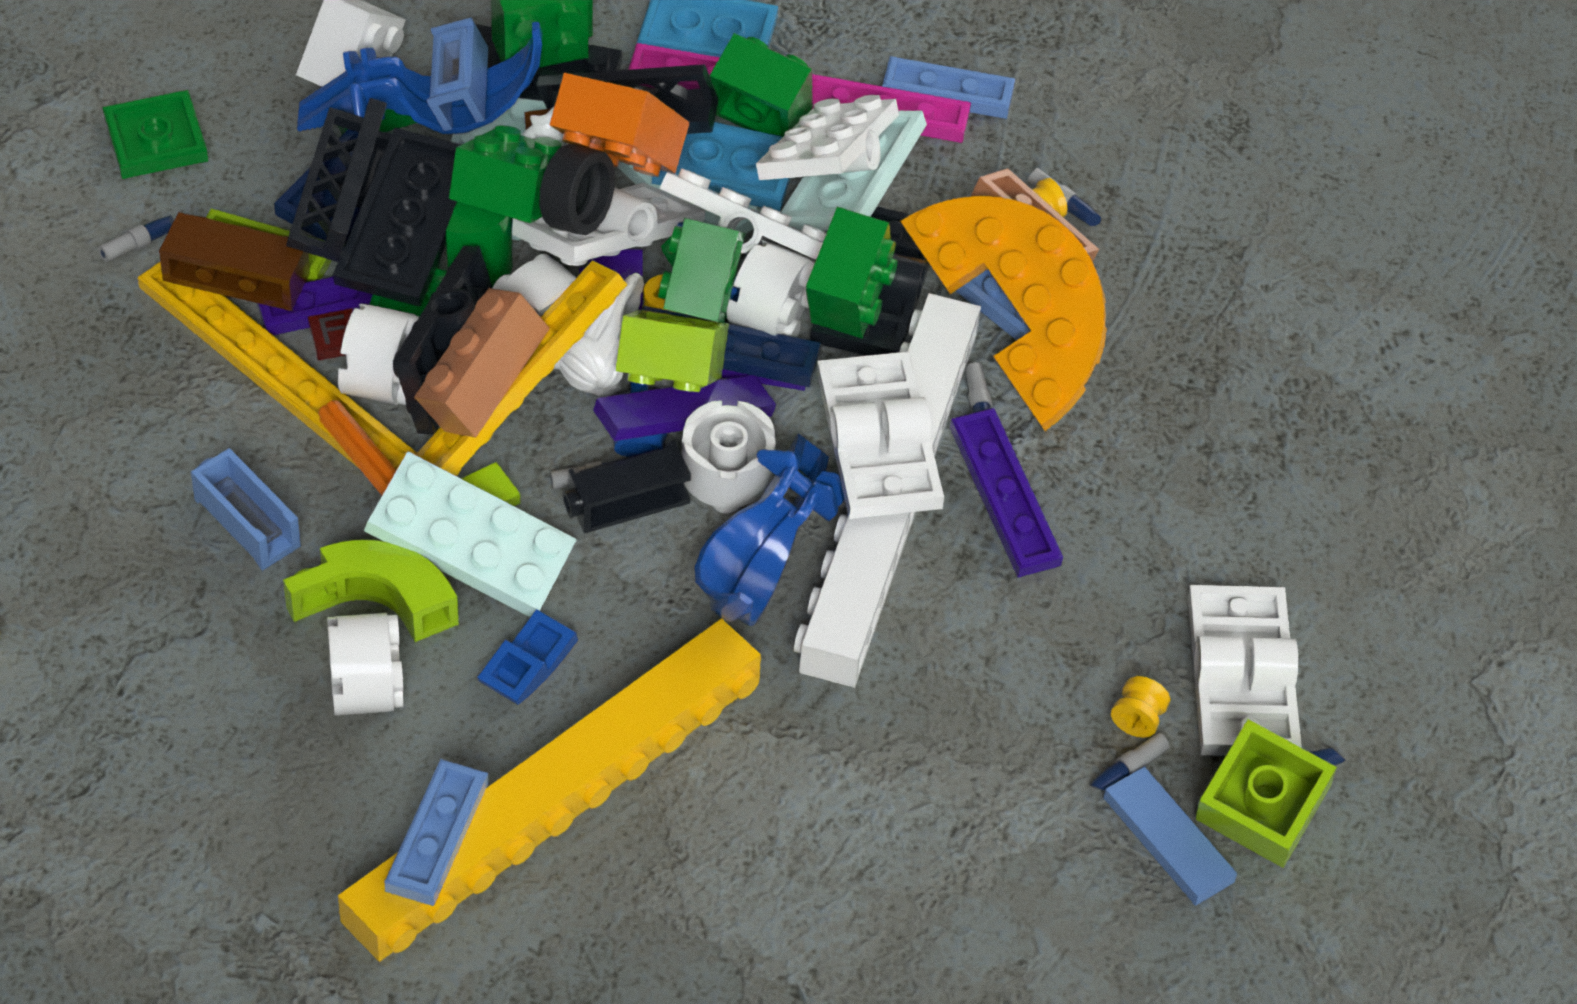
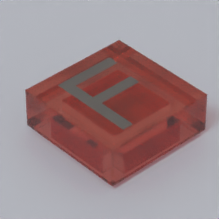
[308,308,353,361]

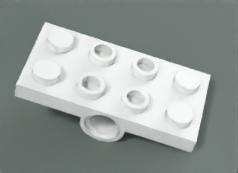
[756,95,899,180]
[659,168,826,260]
[512,182,705,266]
[817,352,944,519]
[1188,585,1302,756]

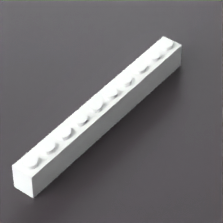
[794,293,981,688]

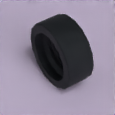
[539,144,615,235]

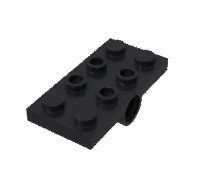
[810,207,930,356]
[393,246,493,434]

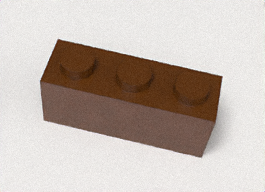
[159,212,310,311]

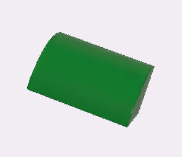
[446,201,513,287]

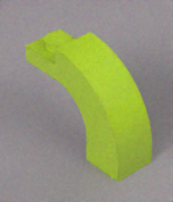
[283,540,459,642]

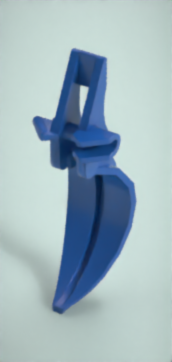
[297,22,543,134]
[694,433,845,626]

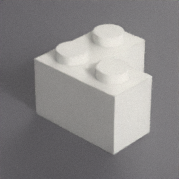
[296,0,406,87]

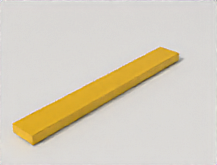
[137,262,417,470]

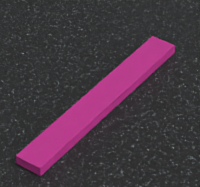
[628,43,971,143]

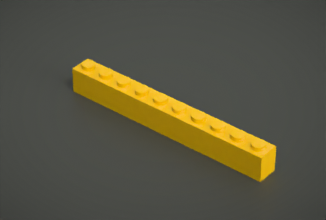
[338,618,761,962]

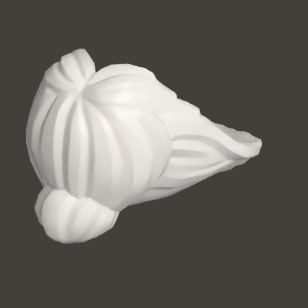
[554,273,644,397]

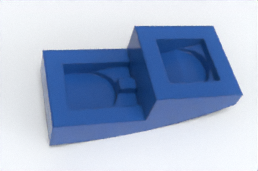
[477,609,578,705]

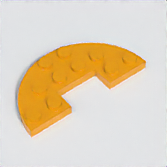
[900,196,1107,432]

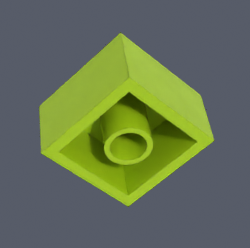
[615,310,729,392]
[1195,719,1337,868]

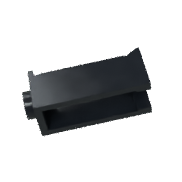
[562,440,691,534]

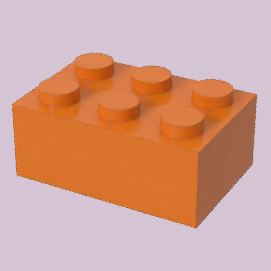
[549,73,690,177]

